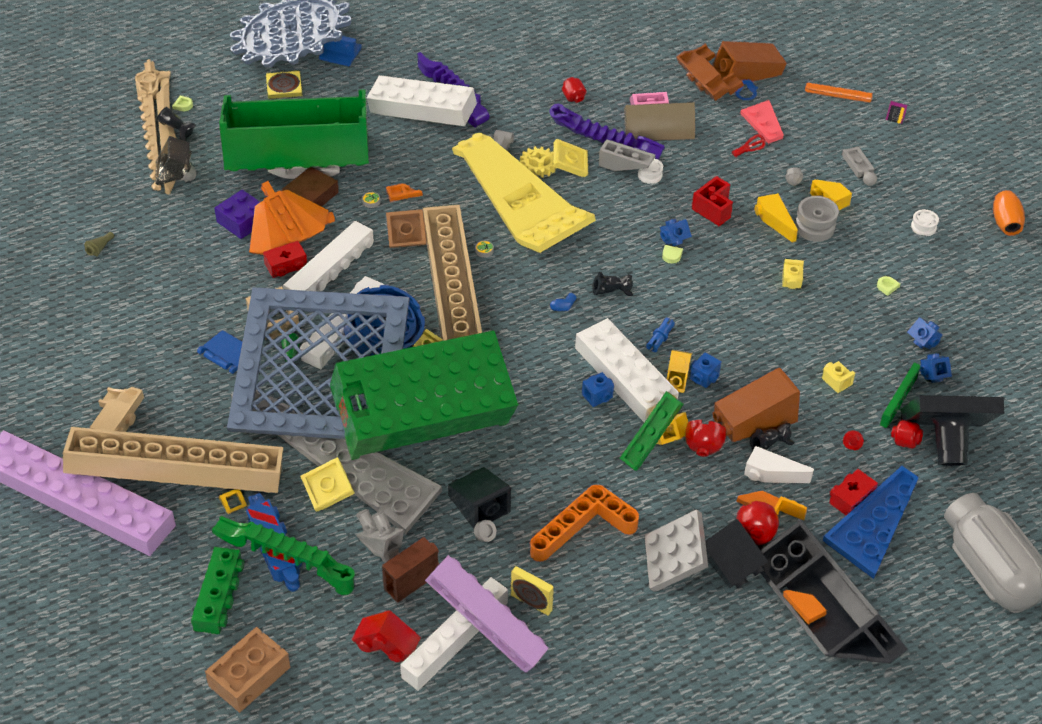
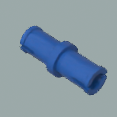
[646,318,675,353]

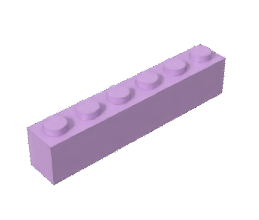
[425,555,548,672]

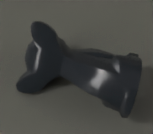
[157,107,196,142]
[592,272,633,296]
[750,423,795,450]

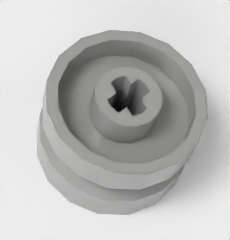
[795,196,839,242]

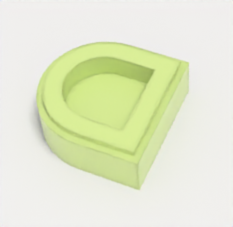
[172,96,193,111]
[662,245,683,263]
[877,276,900,296]

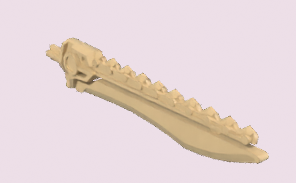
[135,59,181,194]

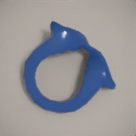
[735,80,758,100]

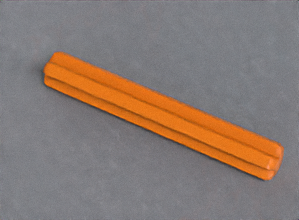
[805,83,872,103]

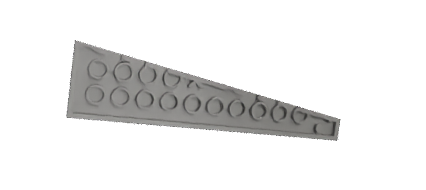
[231,390,442,534]

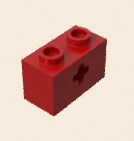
[263,241,307,278]
[829,469,878,515]

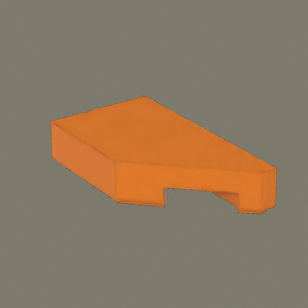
[386,184,423,202]
[737,491,780,508]
[783,590,827,624]

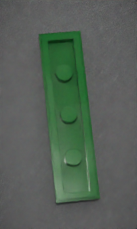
[880,363,921,428]
[620,391,684,471]

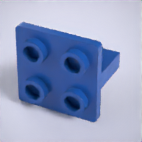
[319,36,362,66]

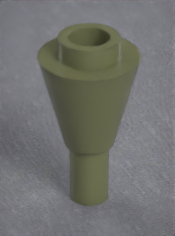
[84,232,114,257]

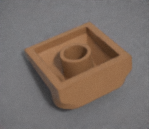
[386,209,426,248]

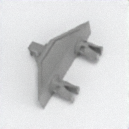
[356,509,404,563]

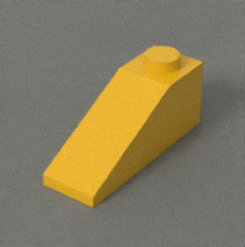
[755,194,798,242]

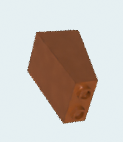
[712,41,787,82]
[713,368,800,442]

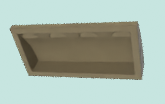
[624,102,695,141]

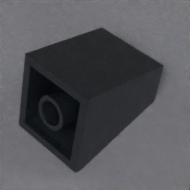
[448,467,511,529]
[705,519,768,589]

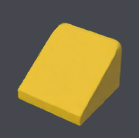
[218,489,247,514]

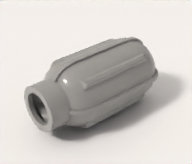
[944,493,1042,613]

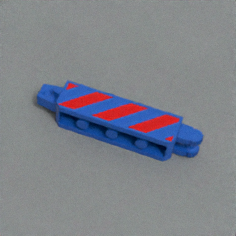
[246,493,302,592]

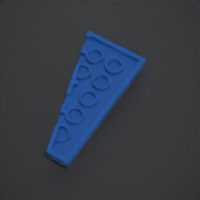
[823,466,919,579]

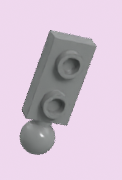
[842,147,877,186]

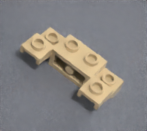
[90,387,144,432]

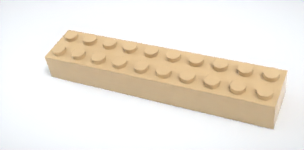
[423,205,482,341]
[63,427,283,493]

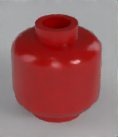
[562,77,587,103]
[891,420,923,449]

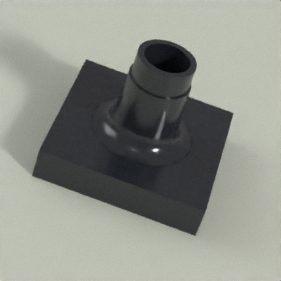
[901,395,1004,466]

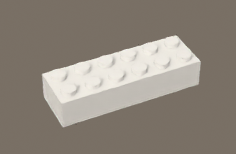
[366,76,477,126]
[575,318,679,422]

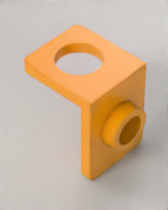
[774,496,807,521]

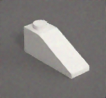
[744,446,814,483]

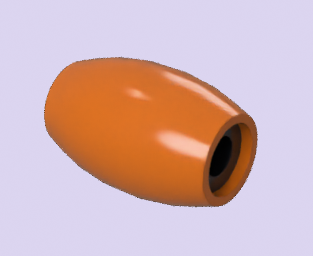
[993,190,1025,236]

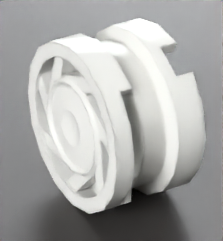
[638,159,663,184]
[911,209,939,236]

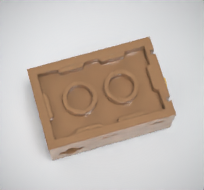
[205,627,290,713]

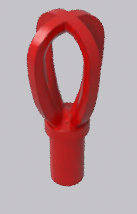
[732,134,766,157]

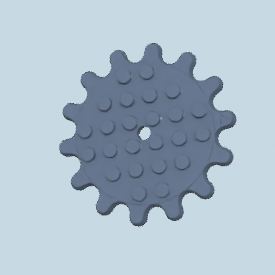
[230,0,352,68]

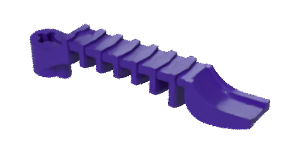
[417,52,490,128]
[550,104,665,160]

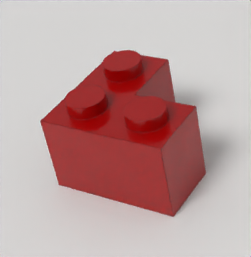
[692,176,733,227]
[352,610,421,662]

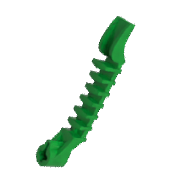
[212,516,355,595]

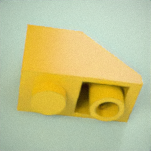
[810,180,852,210]
[667,350,692,393]
[656,412,688,445]

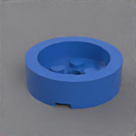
[343,285,425,356]

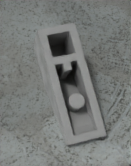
[599,140,655,171]

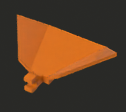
[249,181,329,255]

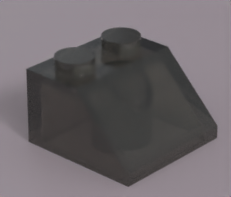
[155,136,192,185]

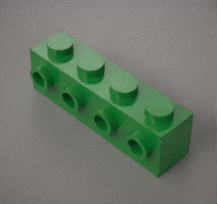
[191,547,245,635]

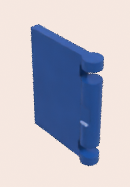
[197,330,242,374]

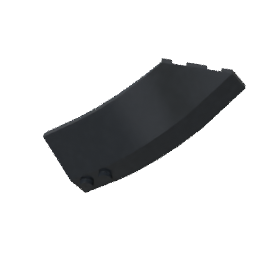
[760,520,908,664]

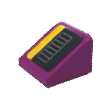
[886,101,908,124]

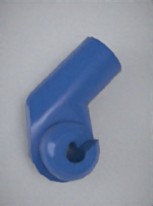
[550,293,577,311]

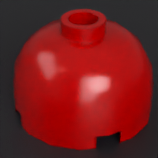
[685,420,726,457]
[736,501,779,545]

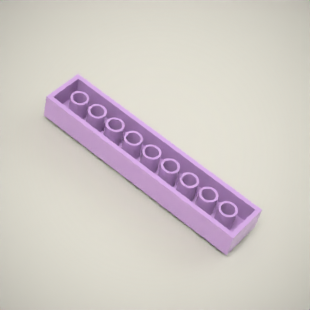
[0,430,176,556]

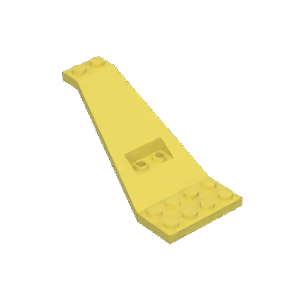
[452,133,596,253]

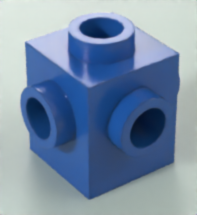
[660,218,692,246]
[907,317,943,349]
[690,352,721,388]
[920,353,952,383]
[582,372,614,407]

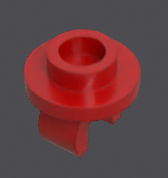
[843,430,864,450]

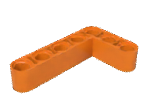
[530,484,639,562]

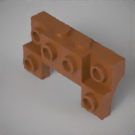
[676,43,744,101]

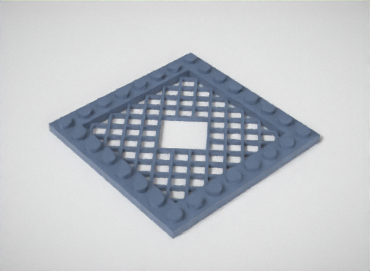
[227,287,409,439]

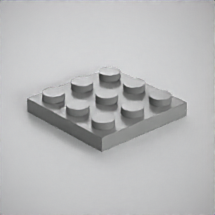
[645,509,708,591]

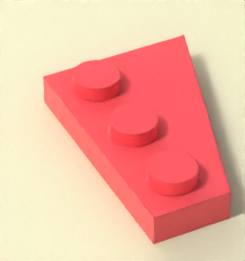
[740,100,783,144]

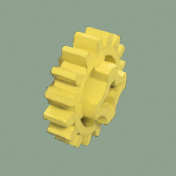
[520,147,557,178]

